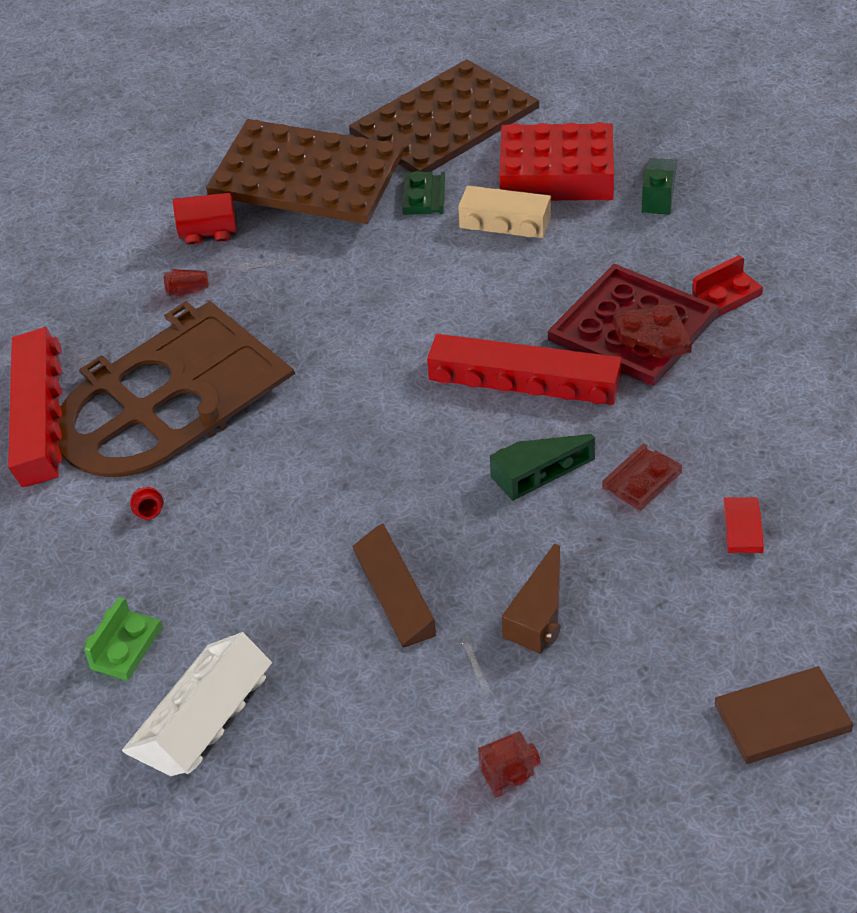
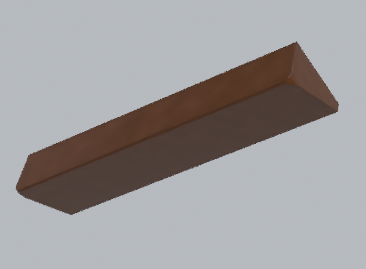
[353,524,436,648]

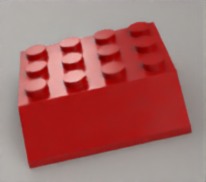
[499,122,614,201]

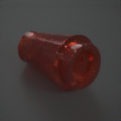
[163,269,209,298]

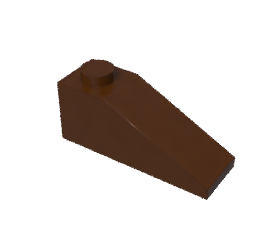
[502,544,561,654]

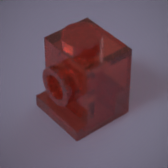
[478,731,541,798]

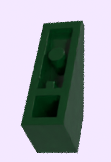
[641,158,677,215]
[490,434,595,501]

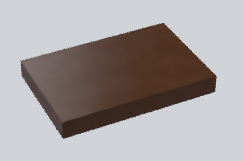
[715,666,853,764]

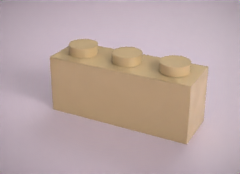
[458,186,551,238]

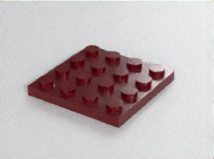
[547,264,719,386]

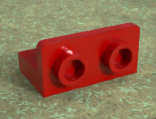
[692,255,763,318]

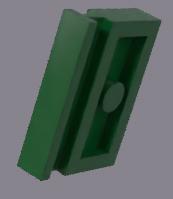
[402,171,446,215]

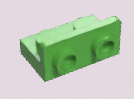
[84,597,162,681]

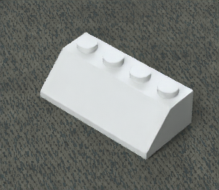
[122,632,272,776]

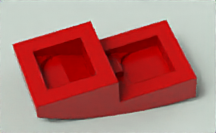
[723,497,764,553]

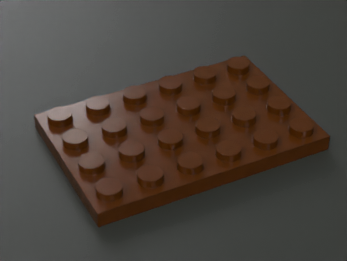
[349,59,539,172]
[206,119,403,224]

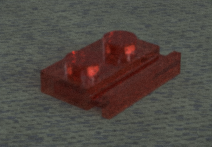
[602,443,682,511]

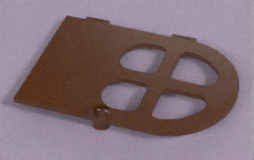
[59,301,295,477]

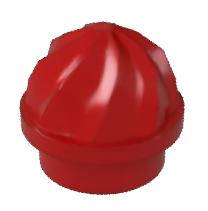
[130,486,164,520]

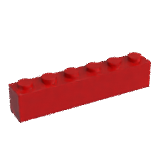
[8,327,62,487]
[427,333,622,405]

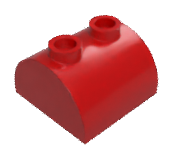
[172,193,237,245]

